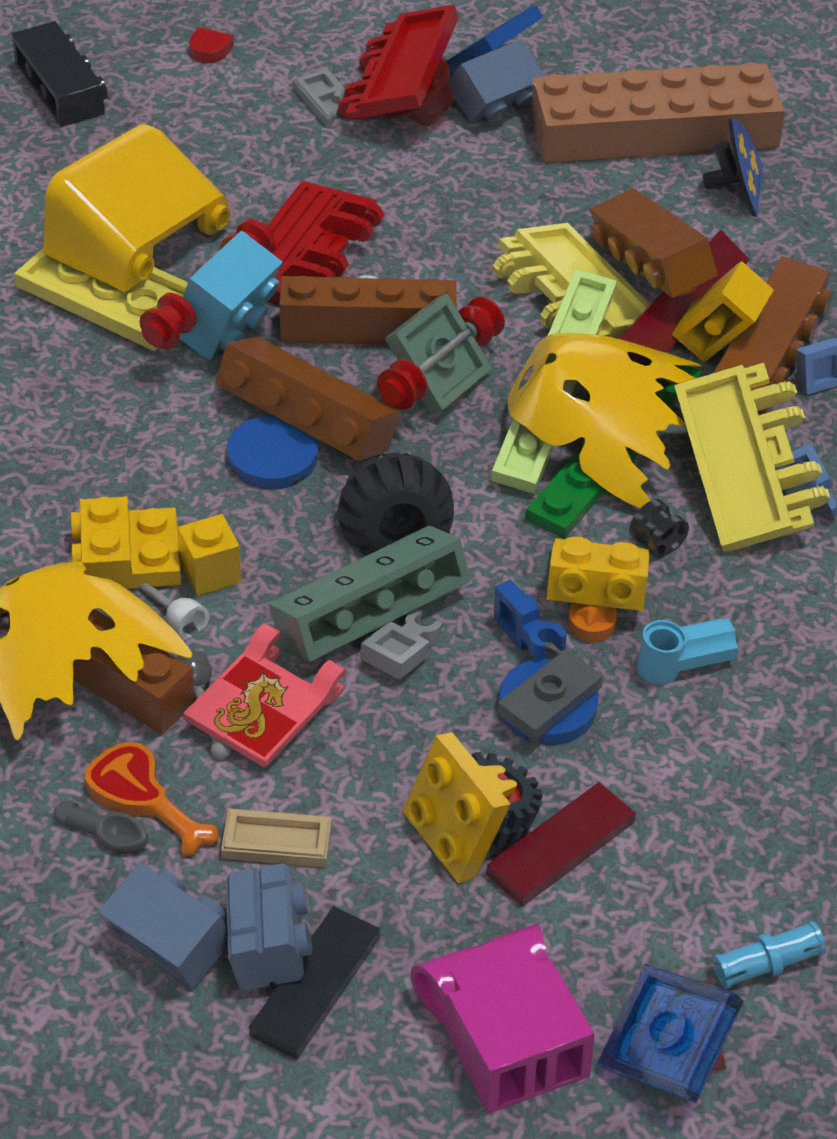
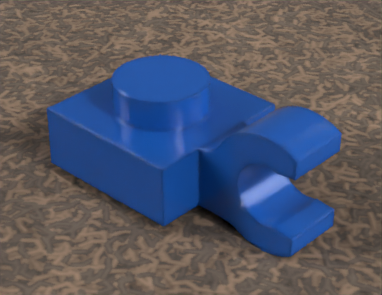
[494,579,567,661]

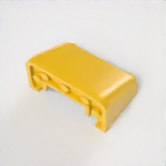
[43,123,231,292]

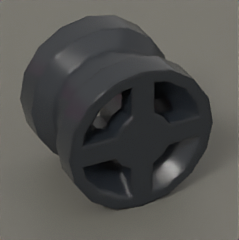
[629,499,689,559]

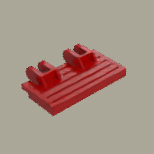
[337,4,459,120]
[267,181,385,305]

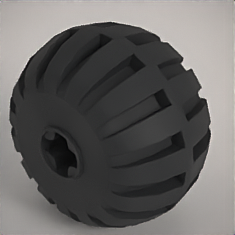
[338,452,454,556]

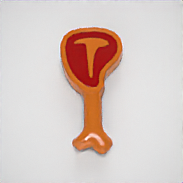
[84,742,219,857]

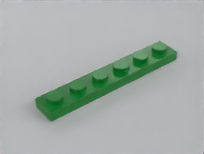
[525,365,703,539]

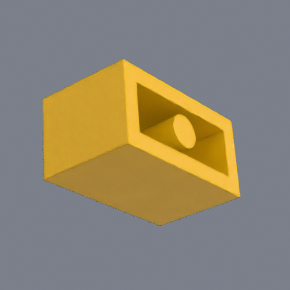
[672,261,774,363]

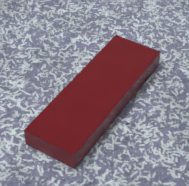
[486,782,636,907]

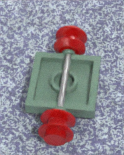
[377,293,505,415]

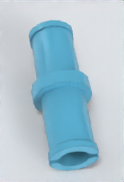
[712,921,826,989]

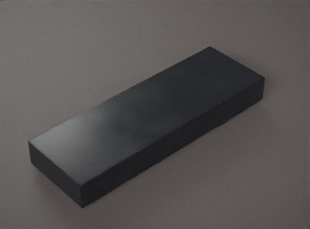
[249,906,380,1060]

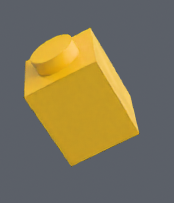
[177,514,241,596]

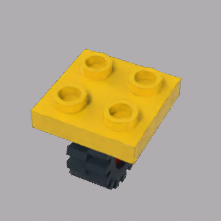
[402,732,543,884]

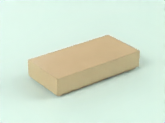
[221,808,332,868]

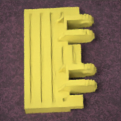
[493,223,650,339]
[674,363,830,552]

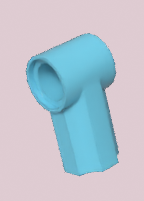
[636,619,738,685]

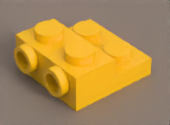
[71,496,181,589]
[546,537,649,611]

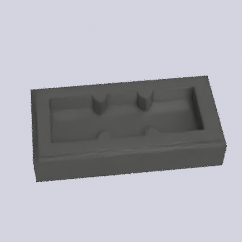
[497,649,603,741]

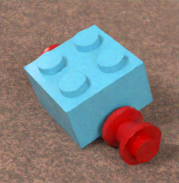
[139,219,283,360]

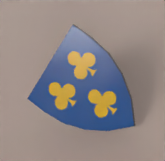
[703,118,763,217]

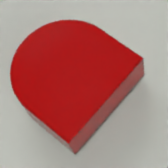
[189,27,234,63]

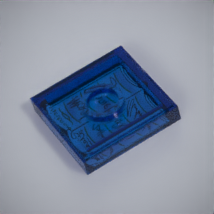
[597,963,744,1104]

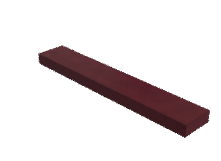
[618,230,750,366]

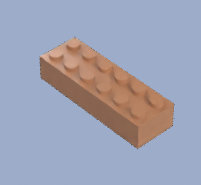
[530,62,785,163]

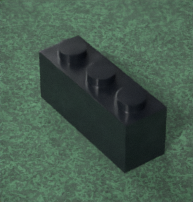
[12,21,108,127]

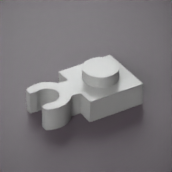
[360,609,442,680]

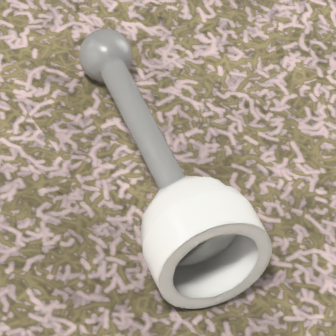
[139,583,209,640]

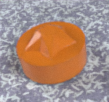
[568,603,617,642]

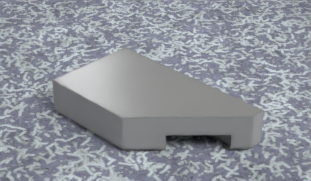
[293,69,345,128]

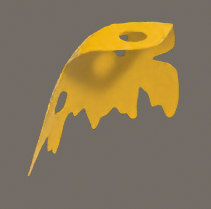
[508,333,701,508]
[0,561,193,740]

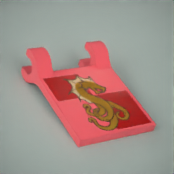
[183,623,346,768]

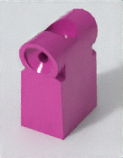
[410,923,595,1114]

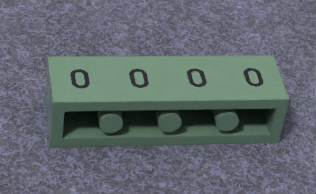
[269,525,471,662]

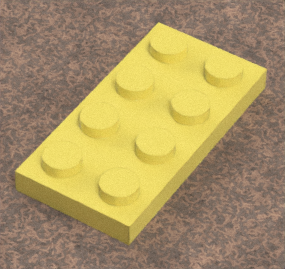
[14,249,188,351]

